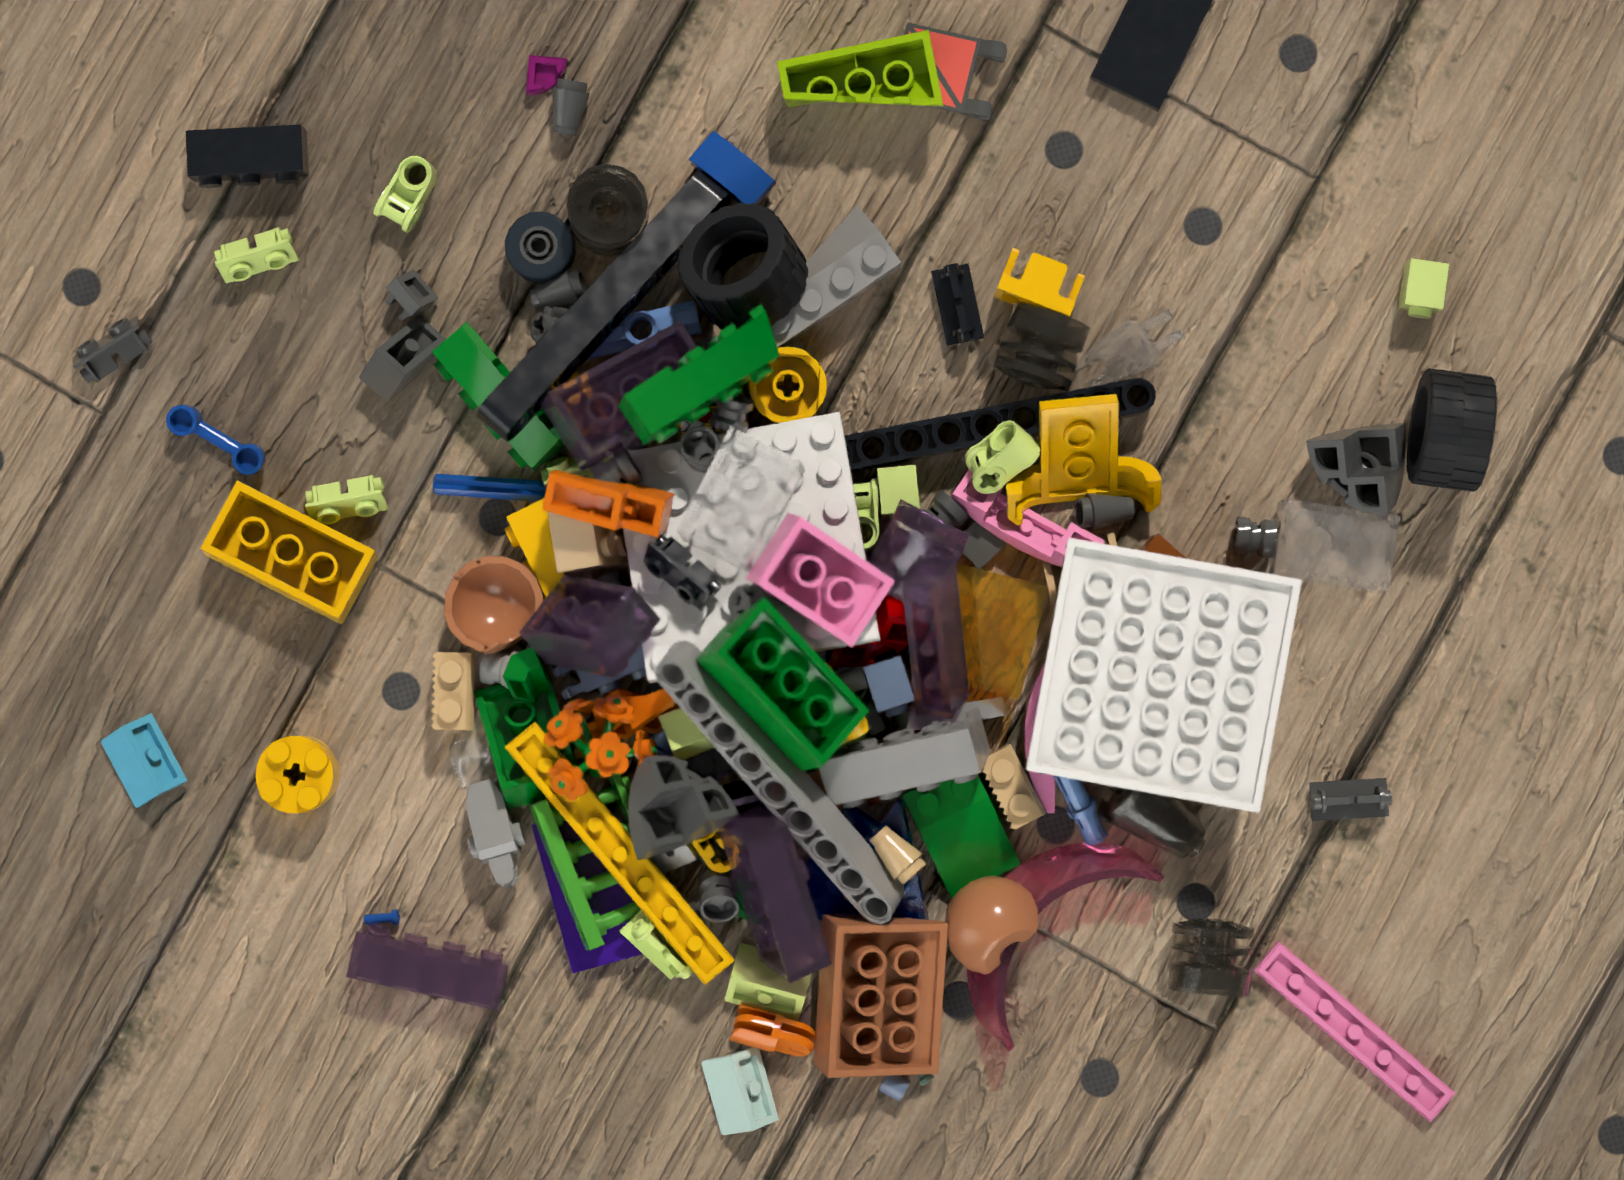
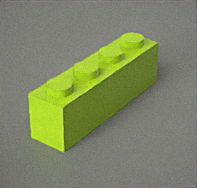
[777,30,944,108]

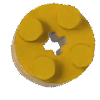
[749,347,827,424]
[256,735,340,814]

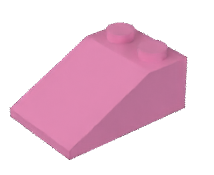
[745,513,895,647]

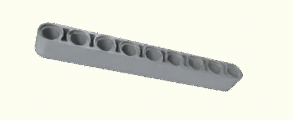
[655,641,905,924]

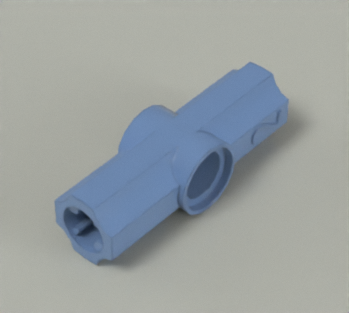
[589,300,702,359]

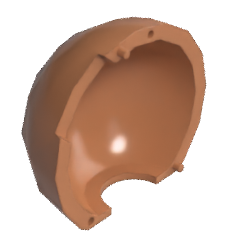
[443,556,543,654]
[945,876,1038,974]

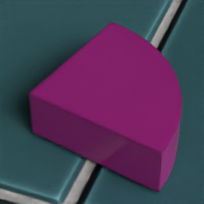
[526,55,568,95]

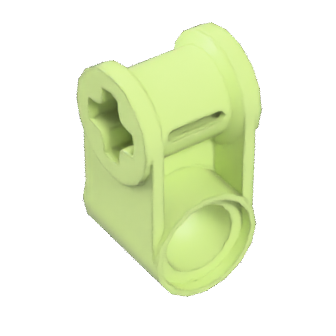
[373,156,437,233]
[965,420,1041,494]
[853,477,879,552]

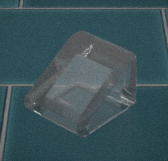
[450,735,498,790]

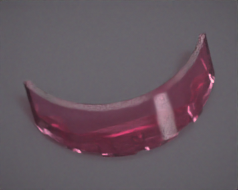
[967,843,1165,1051]

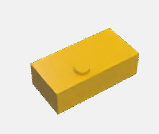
[200,481,378,625]

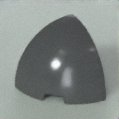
[1306,423,1406,514]
[628,756,739,860]

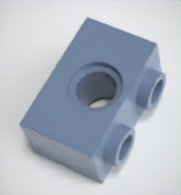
[862,655,915,717]

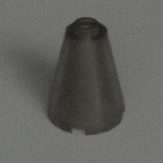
[1098,786,1206,859]

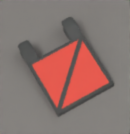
[904,22,1007,121]

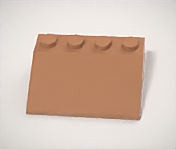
[814,913,948,1078]

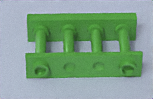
[529,773,657,950]

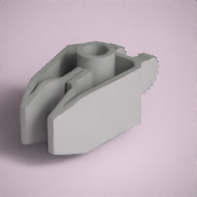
[465,779,526,889]

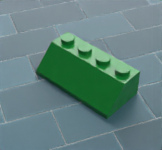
[696,598,869,771]

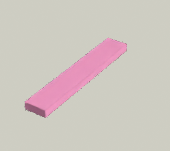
[1253,941,1455,1123]

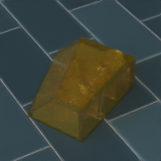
[934,559,1048,700]

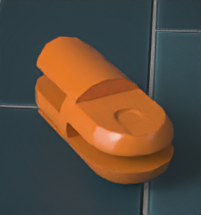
[730,1004,816,1057]

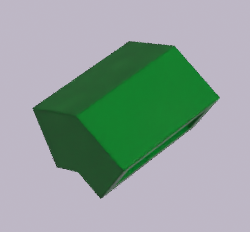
[503,647,551,703]

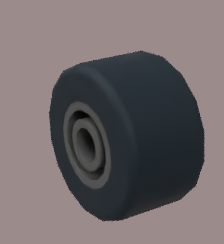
[505,211,576,284]

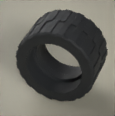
[678,203,808,330]
[1406,368,1497,492]

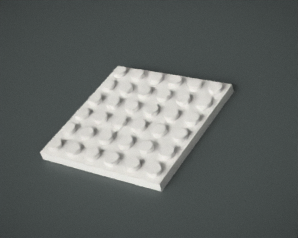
[611,412,881,683]
[1025,537,1302,813]

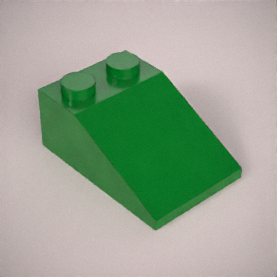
[474,669,577,810]
[901,774,1020,898]

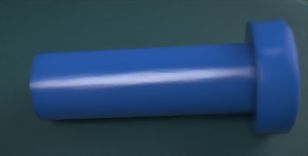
[364,909,400,925]

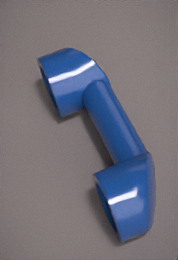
[166,405,265,475]

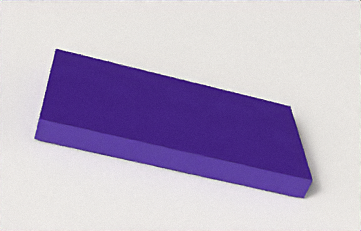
[532,804,643,974]

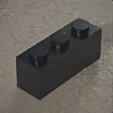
[185,124,309,188]

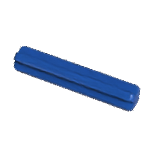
[433,474,547,501]

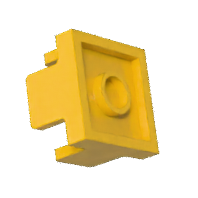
[993,248,1085,325]

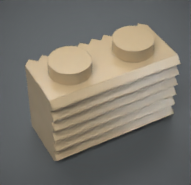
[431,652,475,730]
[981,744,1046,830]

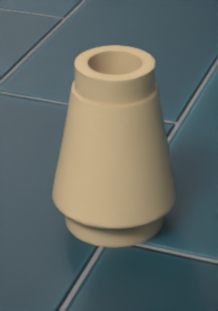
[870,826,926,885]

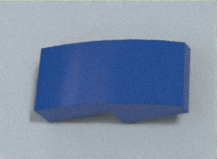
[689,131,776,204]

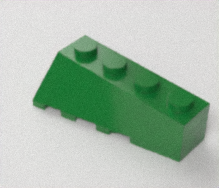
[618,305,780,445]
[432,322,570,471]

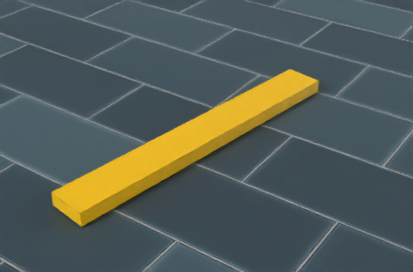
[505,722,735,985]

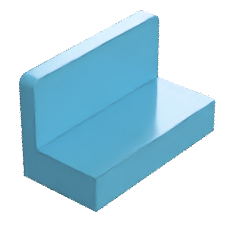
[101,713,188,808]

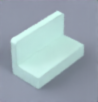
[702,1047,779,1135]

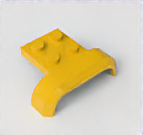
[1006,394,1162,525]

